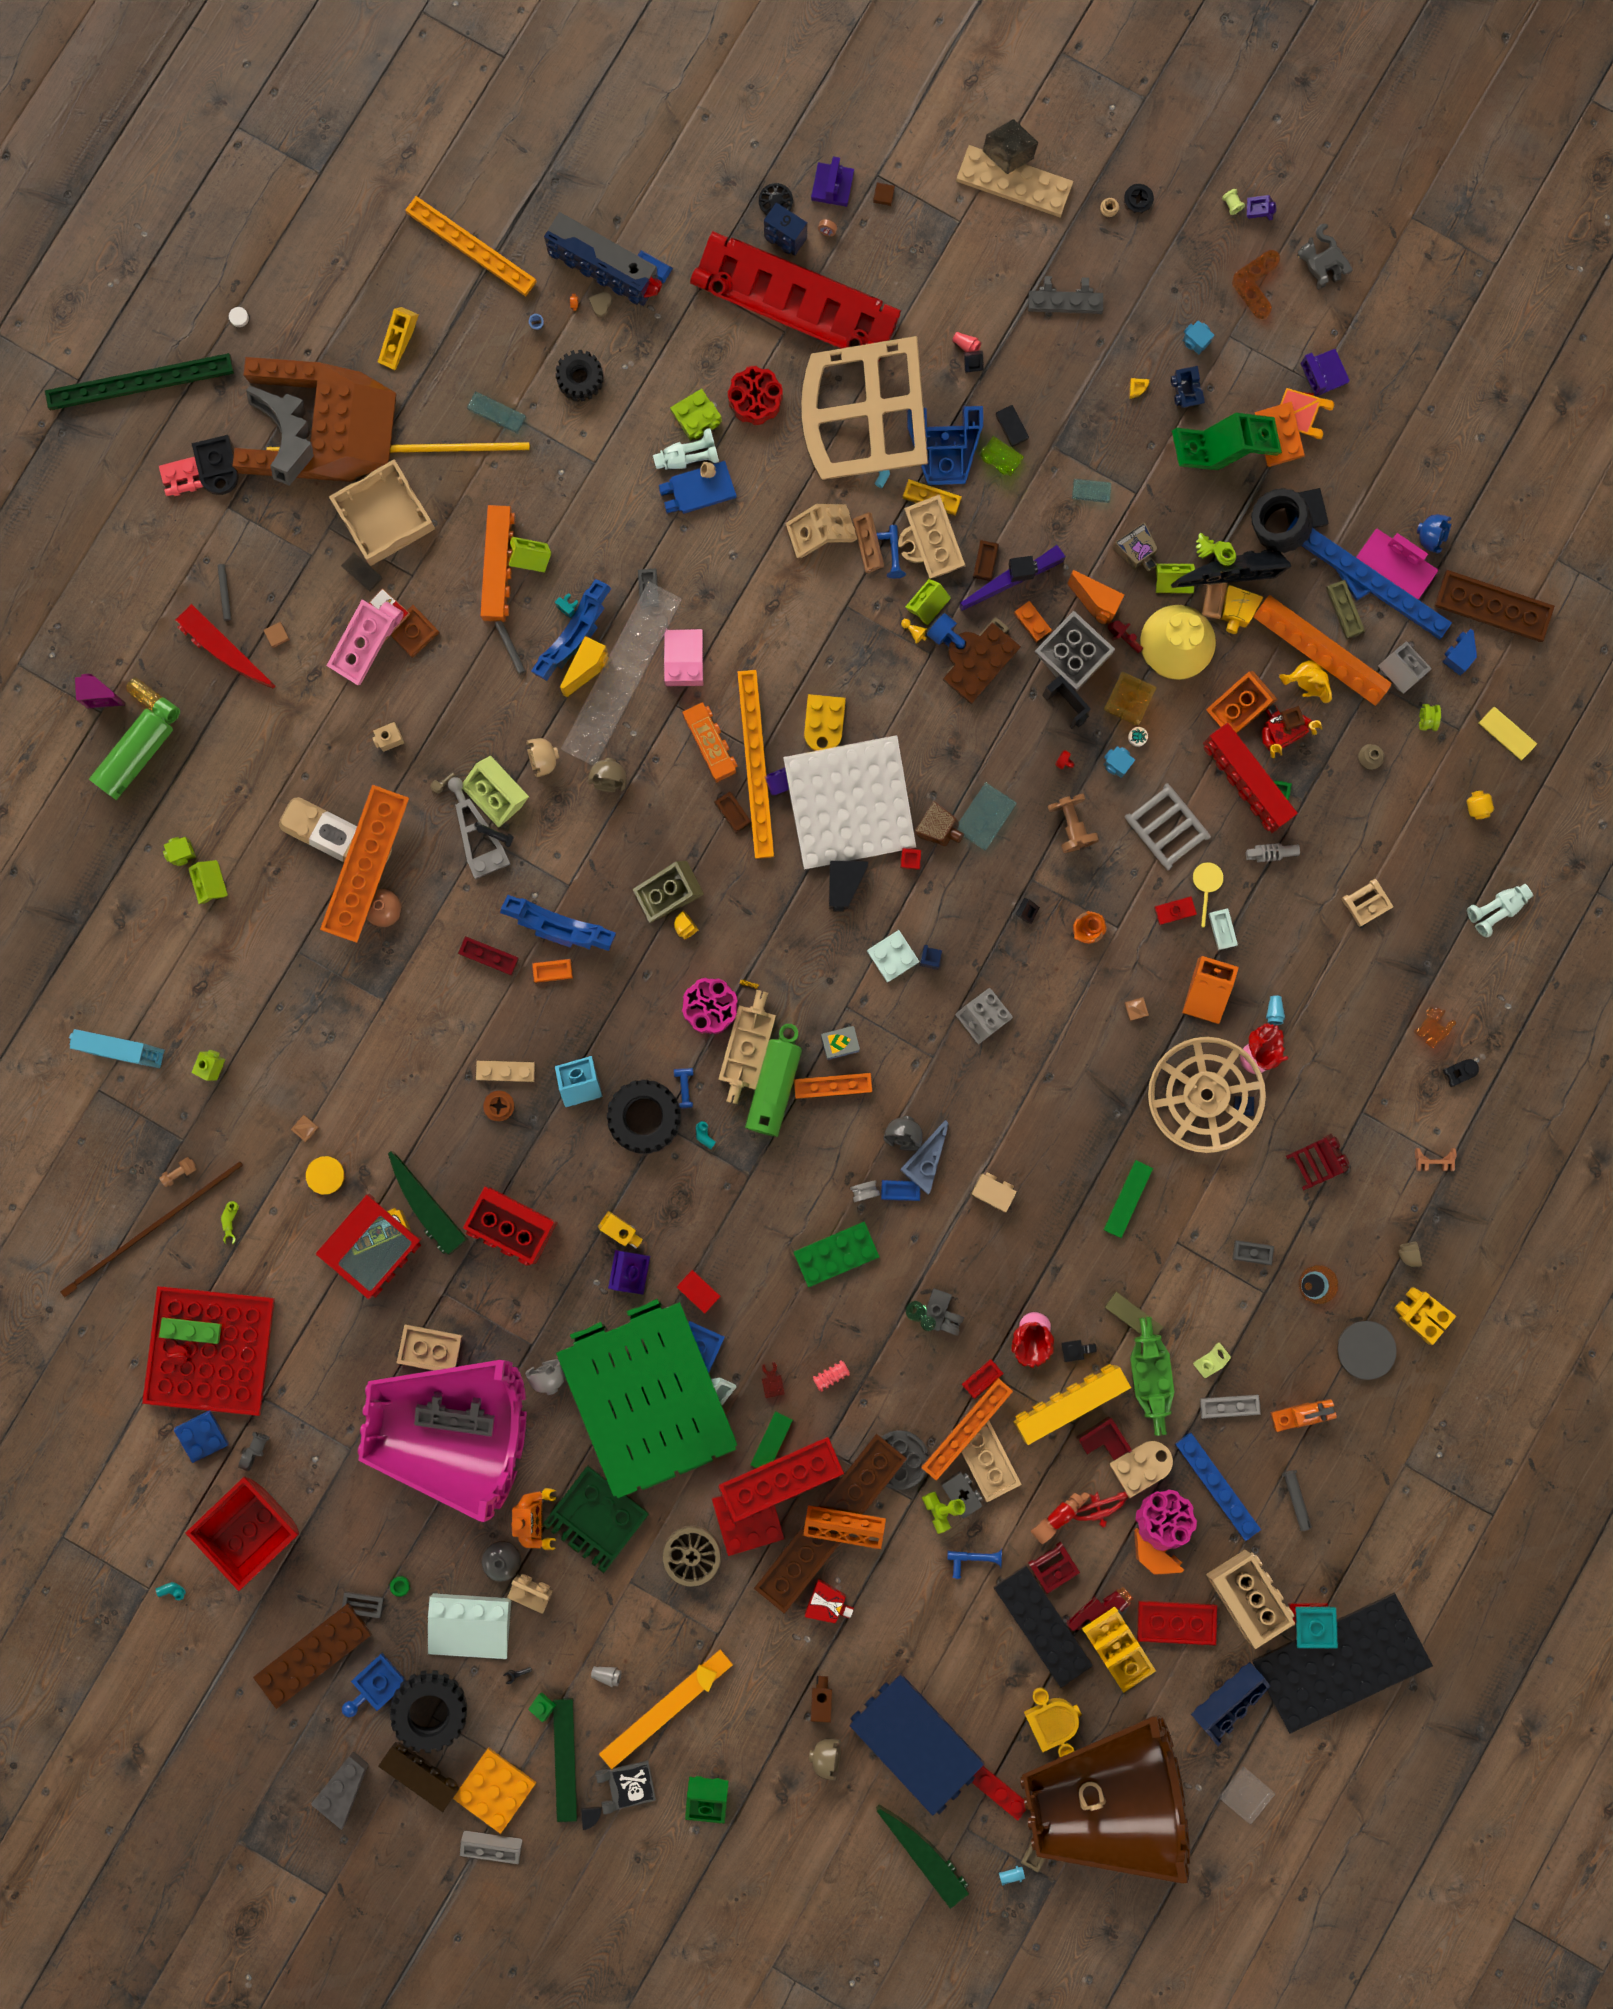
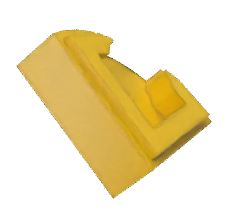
[1129,378,1150,399]
[697,1665,717,1692]

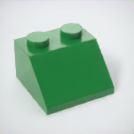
[685,1776,729,1824]

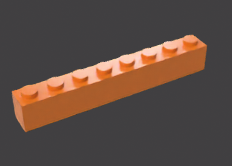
[1253,594,1392,706]

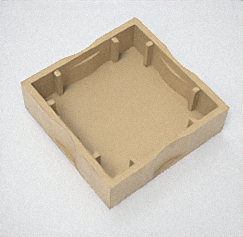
[329,459,435,566]

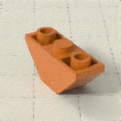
[1134,1528,1184,1575]

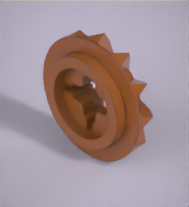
[483,1091,515,1121]

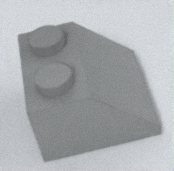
[1378,641,1432,694]

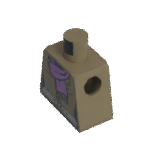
[1113,523,1158,572]

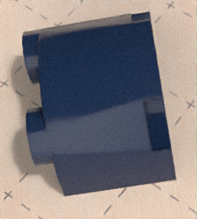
[1171,366,1205,408]

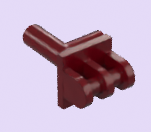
[1108,620,1143,653]

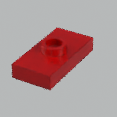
[1154,896,1197,925]
[962,1359,1004,1400]

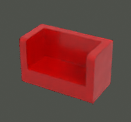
[677,1270,721,1314]

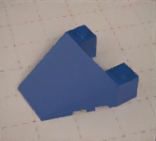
[906,406,983,485]

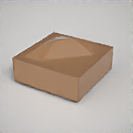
[1124,997,1149,1021]
[291,1115,319,1142]

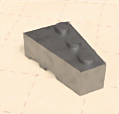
[311,1751,368,1830]

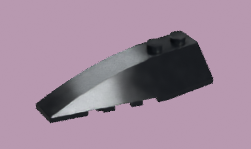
[1171,549,1291,588]

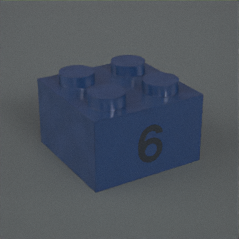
[764,202,808,256]

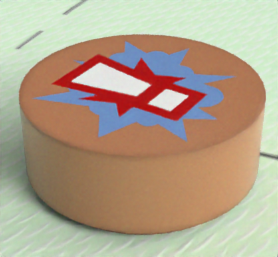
[818,219,837,237]

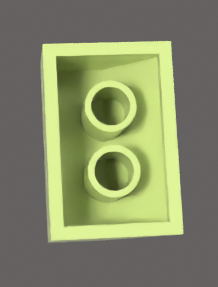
[462,756,529,828]

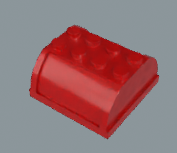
[185,1476,299,1591]

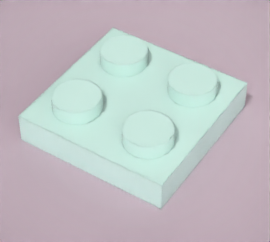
[867,930,920,983]

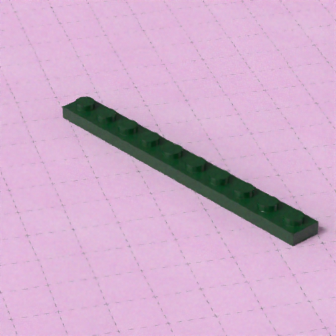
[45,353,234,411]

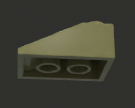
[633,861,704,923]

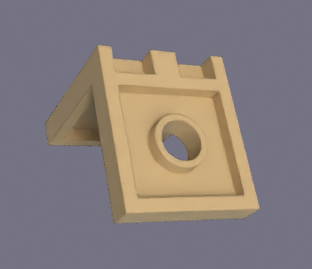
[786,504,857,558]

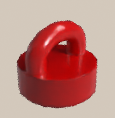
[1055,750,1075,770]
[167,1345,189,1365]

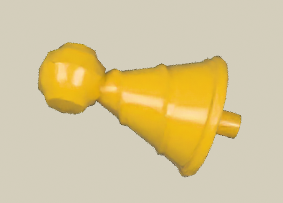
[901,619,928,644]

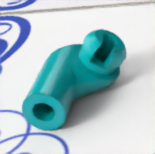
[695,1121,716,1149]
[156,1582,186,1601]

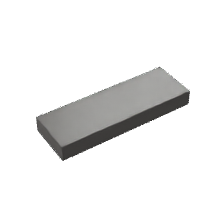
[1200,1395,1261,1419]

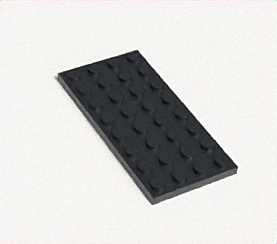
[1252,1592,1433,1734]

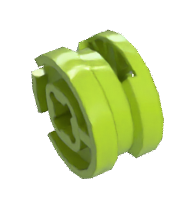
[1419,704,1441,731]

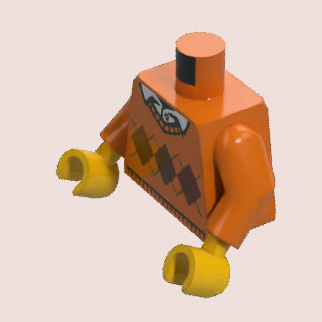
[511,1488,556,1550]

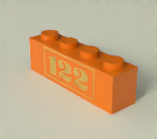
[682,702,738,783]

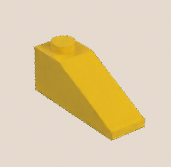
[378,307,419,370]

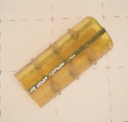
[126,677,163,710]

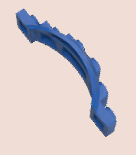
[531,579,611,681]
[500,895,616,951]

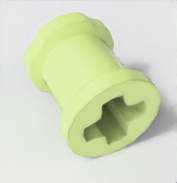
[1222,189,1245,215]

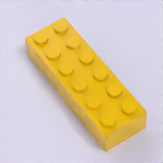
[1013,1364,1131,1445]

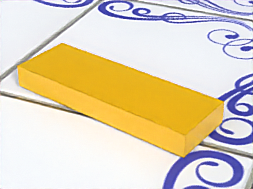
[902,479,962,516]

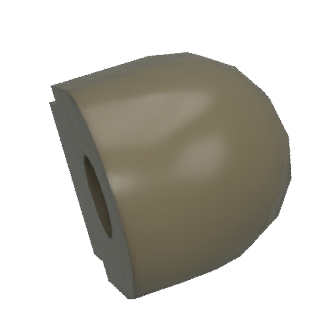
[1399,1241,1422,1267]

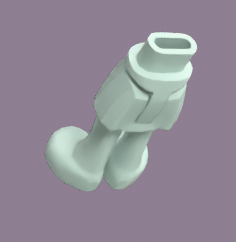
[653,428,719,470]
[1467,884,1533,938]

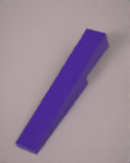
[959,545,1066,611]

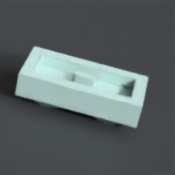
[1208,908,1238,950]

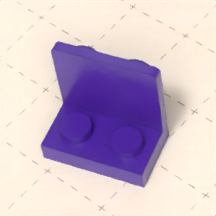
[1300,349,1350,397]

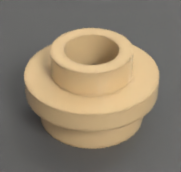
[1100,198,1119,217]

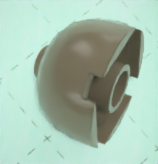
[588,758,626,792]
[809,1738,841,1781]

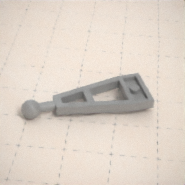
[448,777,511,879]

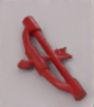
[1073,1491,1129,1528]

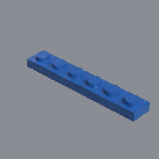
[1175,1433,1261,1541]

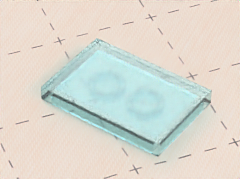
[957,782,1017,851]

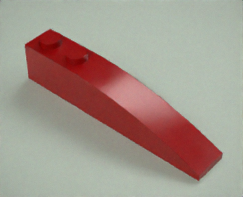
[175,604,275,689]

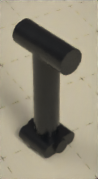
[474,822,514,847]

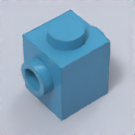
[1183,320,1215,355]
[1103,746,1135,778]

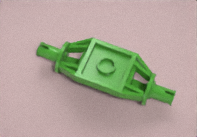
[1130,1317,1174,1436]

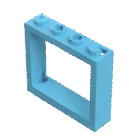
[69,1029,164,1068]

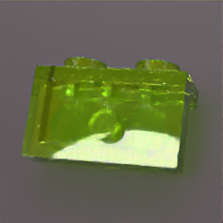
[980,436,1024,477]

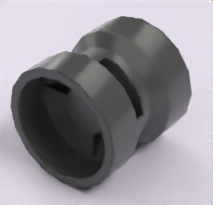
[940,1311,964,1336]

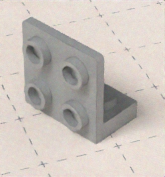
[955,988,1013,1045]

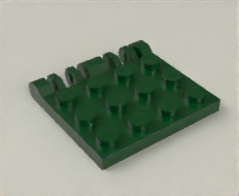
[542,1465,649,1574]

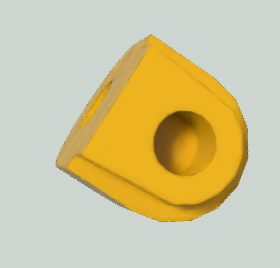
[674,910,699,939]

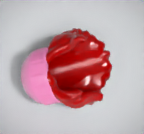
[1240,1023,1288,1075]
[1011,1312,1054,1368]

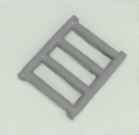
[1125,783,1211,871]

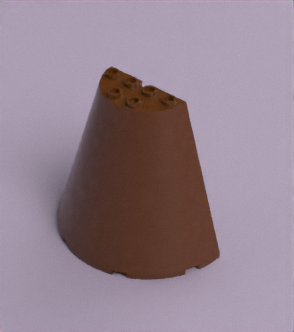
[1020,1715,1190,1884]

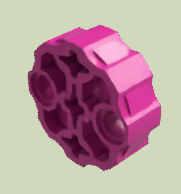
[682,978,738,1035]
[1136,1490,1197,1551]

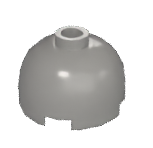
[525,1359,566,1395]

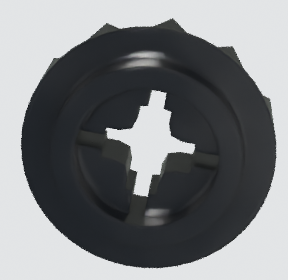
[1124,184,1154,213]

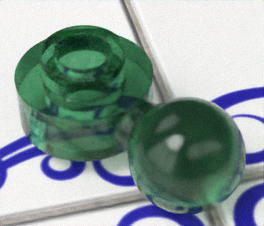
[906,1301,936,1331]

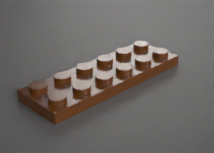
[1434,570,1555,642]
[253,1603,372,1709]

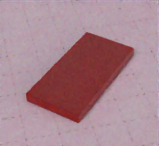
[1137,1600,1217,1645]

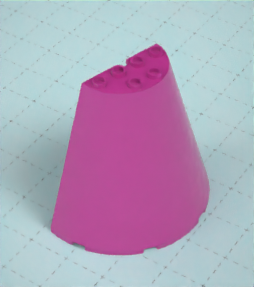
[358,1360,527,1522]

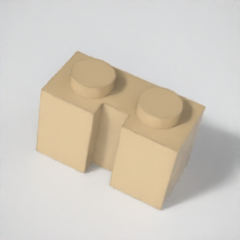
[970,1172,1017,1212]

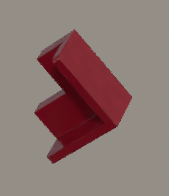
[1076,1416,1132,1461]

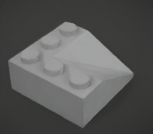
[1034,611,1115,692]

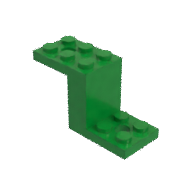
[1172,413,1282,470]

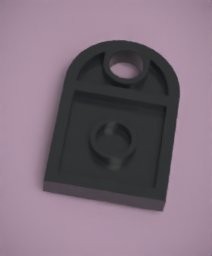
[191,435,239,495]

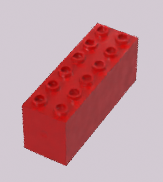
[718,1437,844,1524]

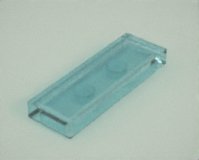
[467,391,526,434]

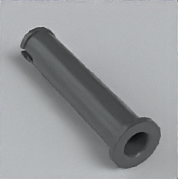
[1282,1470,1312,1531]

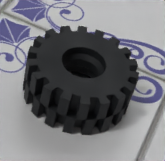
[555,350,604,402]

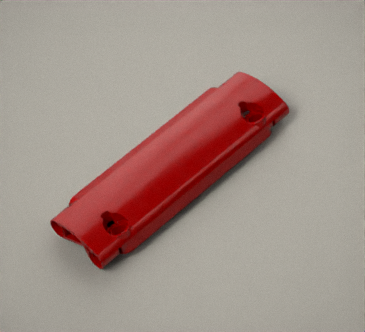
[690,231,901,363]

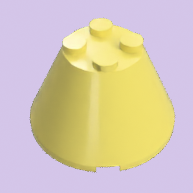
[1140,605,1216,680]

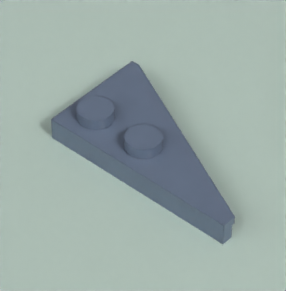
[900,1120,948,1195]

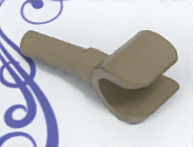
[430,773,456,793]

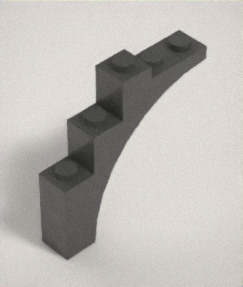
[246,386,314,486]

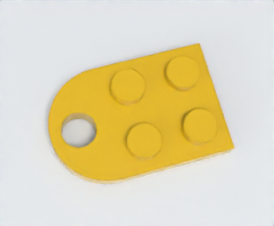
[804,694,846,751]

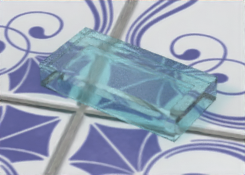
[1072,479,1111,503]

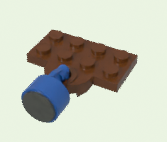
[927,613,1021,705]

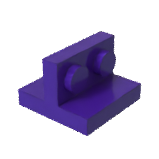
[811,156,854,207]
[608,1250,650,1295]

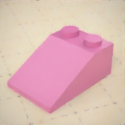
[664,629,703,686]

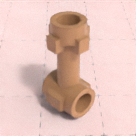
[159,1157,197,1187]

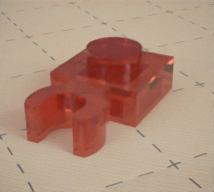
[762,1362,785,1398]

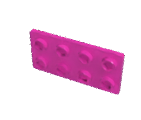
[1356,529,1438,599]

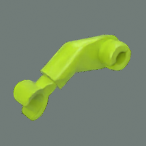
[221,1201,239,1245]

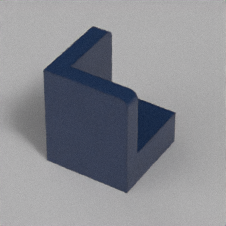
[919,945,942,970]

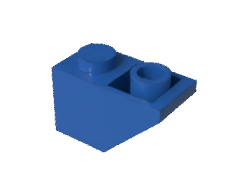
[1443,629,1477,676]

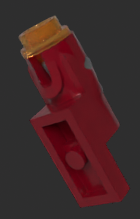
[1066,1587,1134,1631]

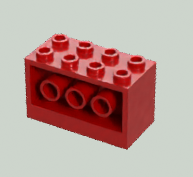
[463,1186,558,1266]

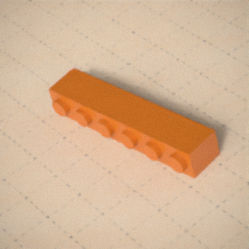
[480,505,515,622]

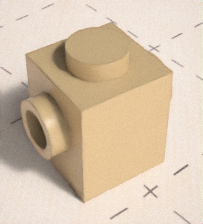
[372,722,404,752]

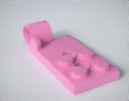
[326,600,404,685]

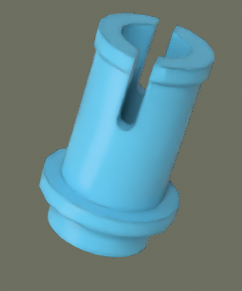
[999,1866,1025,1886]

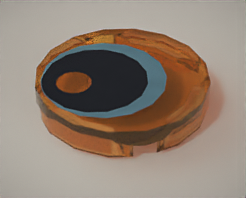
[1299,1265,1338,1304]

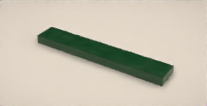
[553,1698,577,1822]

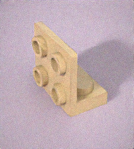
[507,1574,553,1614]

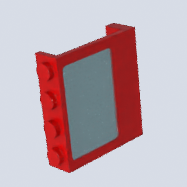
[315,1193,422,1300]

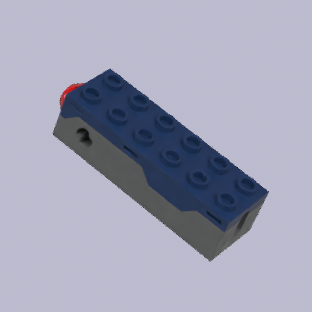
[544,212,662,306]

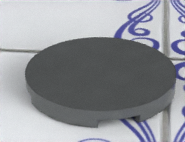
[1337,1321,1397,1380]
[881,1430,929,1490]

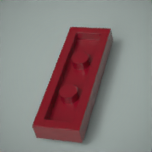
[458,936,519,976]

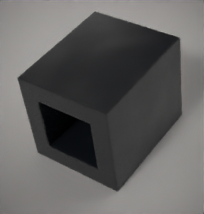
[1008,556,1038,582]

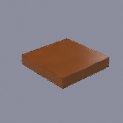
[390,605,440,658]

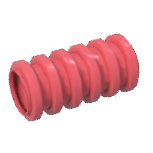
[813,1360,850,1392]

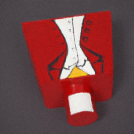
[805,1578,854,1623]

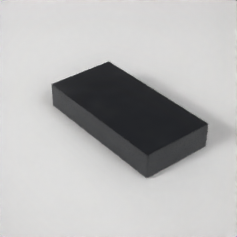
[995,405,1029,447]

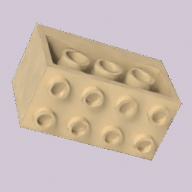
[1206,1550,1295,1649]

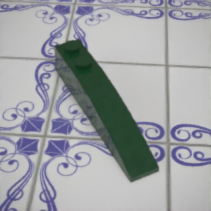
[388,1151,468,1255]
[876,1804,969,1909]

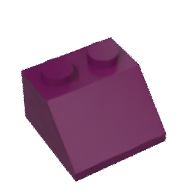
[75,674,125,709]

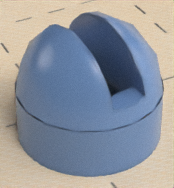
[529,314,544,330]

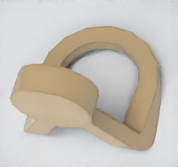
[1078,1782,1106,1811]

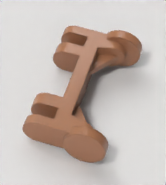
[1415,1148,1456,1171]

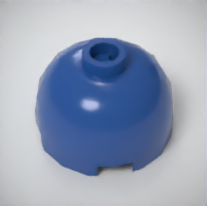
[1417,514,1451,553]

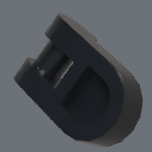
[1443,1059,1479,1087]

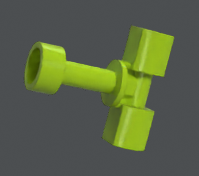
[922,1492,965,1534]

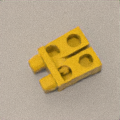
[1394,1287,1456,1345]

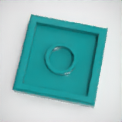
[1295,1607,1338,1648]

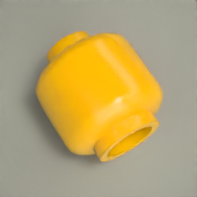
[1466,790,1494,820]

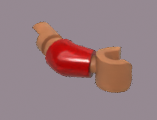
[1031,1492,1090,1544]

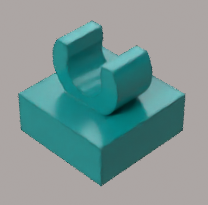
[555,593,579,619]

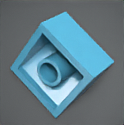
[555,1056,602,1107]

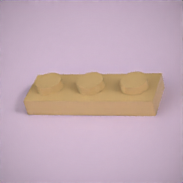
[476,1061,535,1082]

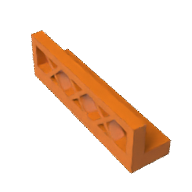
[803,1505,886,1549]

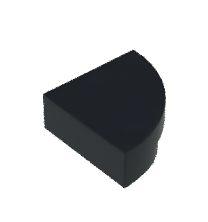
[581,1807,602,1830]

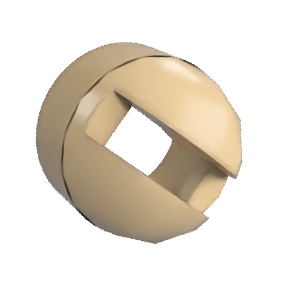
[700,462,716,478]

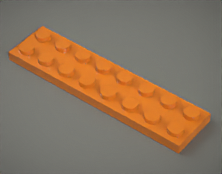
[320,785,409,943]

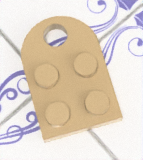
[1109,1441,1173,1499]

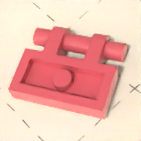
[159,457,204,496]

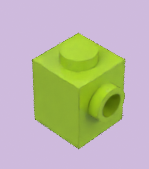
[163,837,196,866]
[191,1050,226,1081]

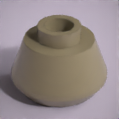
[1358,744,1384,770]

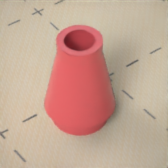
[952,332,981,352]

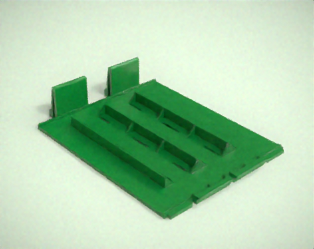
[556,1299,738,1498]

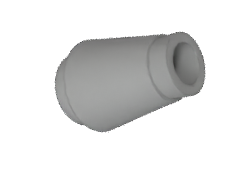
[591,1666,622,1687]

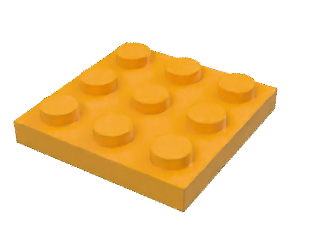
[453,1747,536,1834]

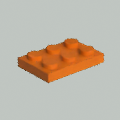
[1255,401,1305,467]

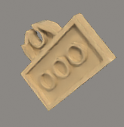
[898,494,965,579]

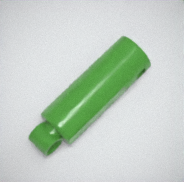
[89,697,180,800]
[745,1024,802,1137]

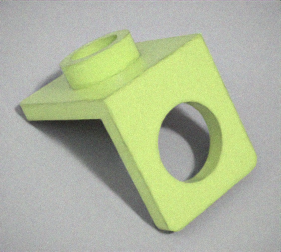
[1193,1343,1231,1378]

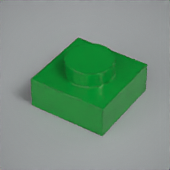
[528,1693,556,1722]

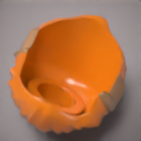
[1073,911,1106,944]

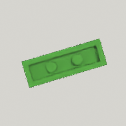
[159,1317,222,1344]

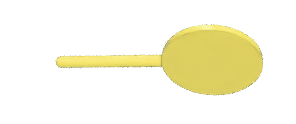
[1193,863,1223,927]

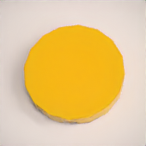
[306,1156,345,1195]

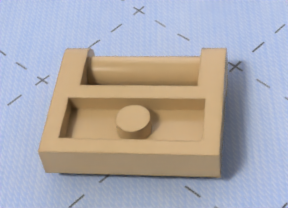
[1342,879,1393,927]

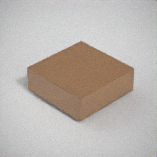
[264,622,290,648]

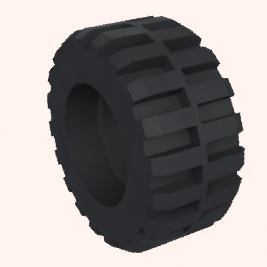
[607,1079,681,1154]
[390,1670,467,1753]

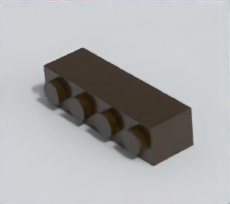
[378,1742,459,1812]

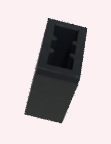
[829,861,868,912]

